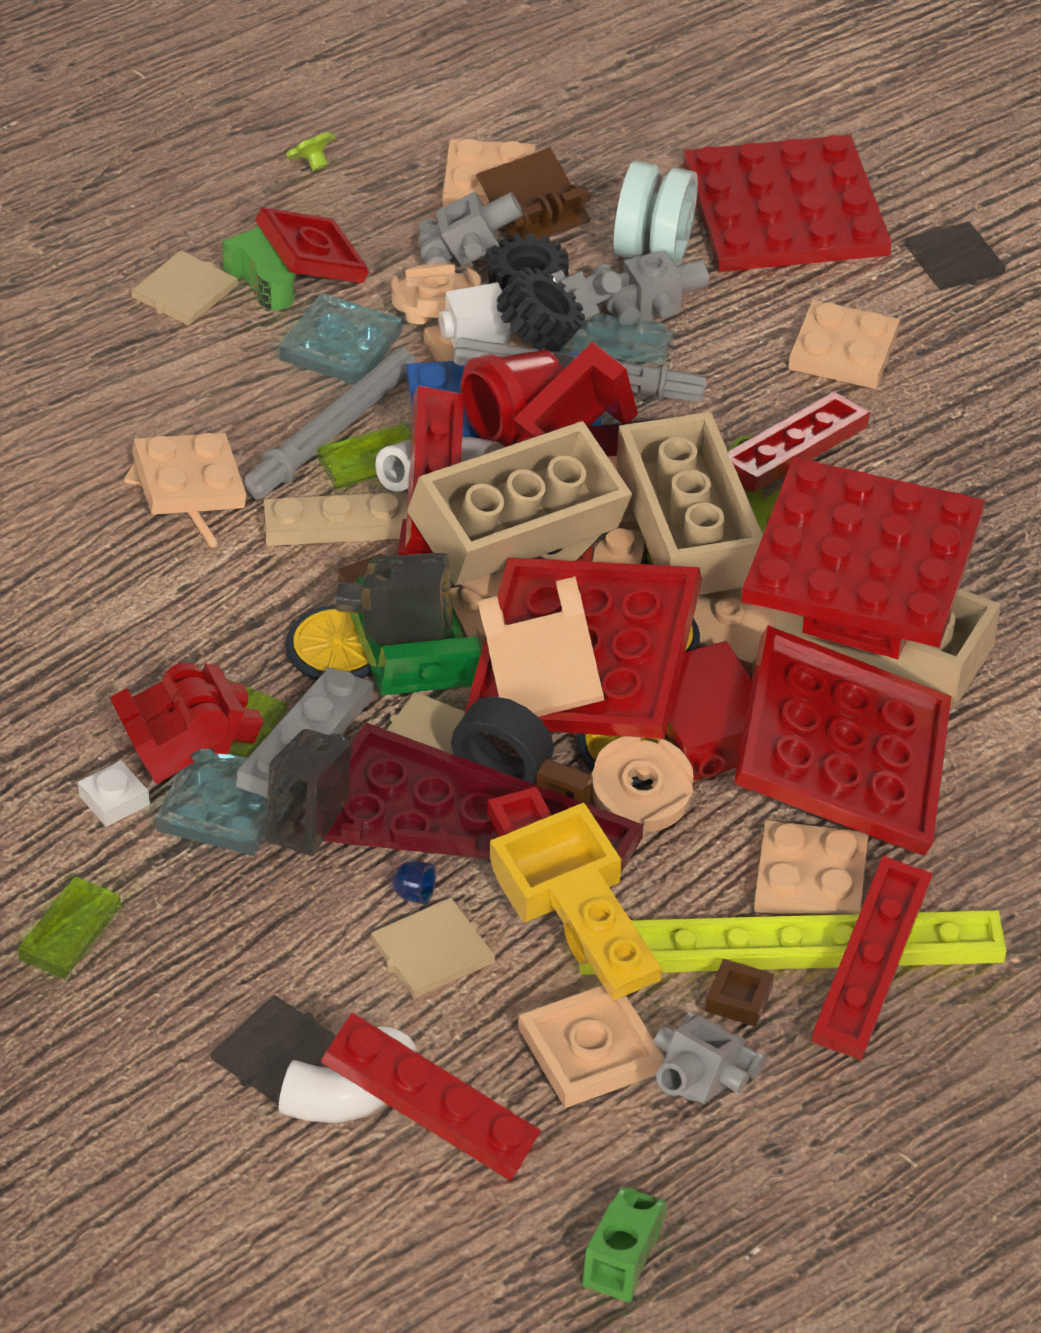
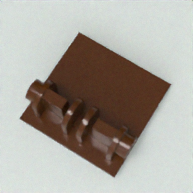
[476,147,591,241]

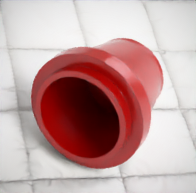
[460,350,564,447]

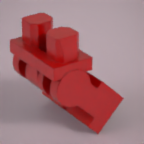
[109,663,263,785]

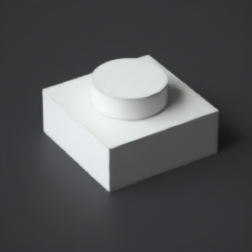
[78,760,150,827]

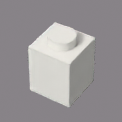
[439,282,510,349]

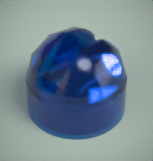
[392,861,436,905]

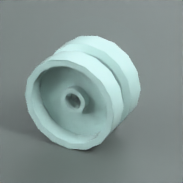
[613,160,698,266]

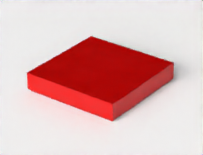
[255,207,370,283]

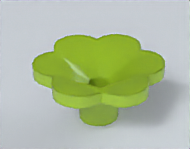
[285,132,336,171]

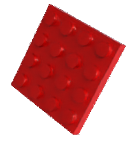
[683,135,892,272]
[741,457,986,648]
[464,558,702,739]
[734,625,952,856]

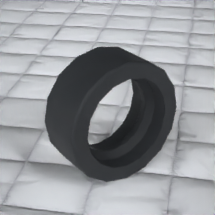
[451,696,554,784]

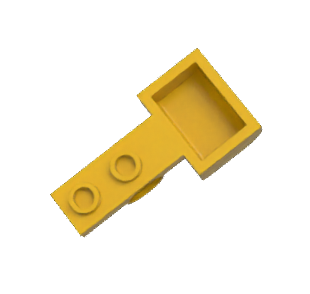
[490,803,662,1001]

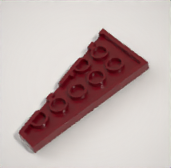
[294,722,643,873]

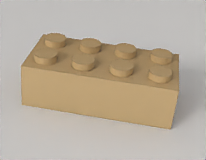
[616,412,763,594]
[407,421,632,586]
[775,588,1001,708]

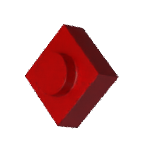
[487,787,552,837]

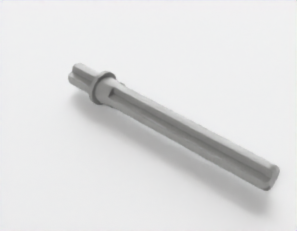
[454,337,706,402]
[243,348,416,499]

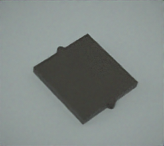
[905,221,1006,291]
[211,995,336,1105]

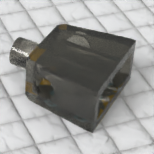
[336,553,453,646]
[265,729,353,857]

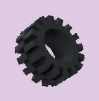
[488,233,569,291]
[496,267,585,352]

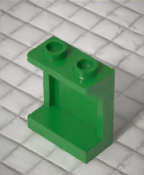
[350,569,482,696]

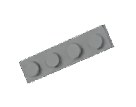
[236,667,374,803]

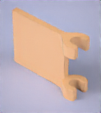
[478,577,605,717]

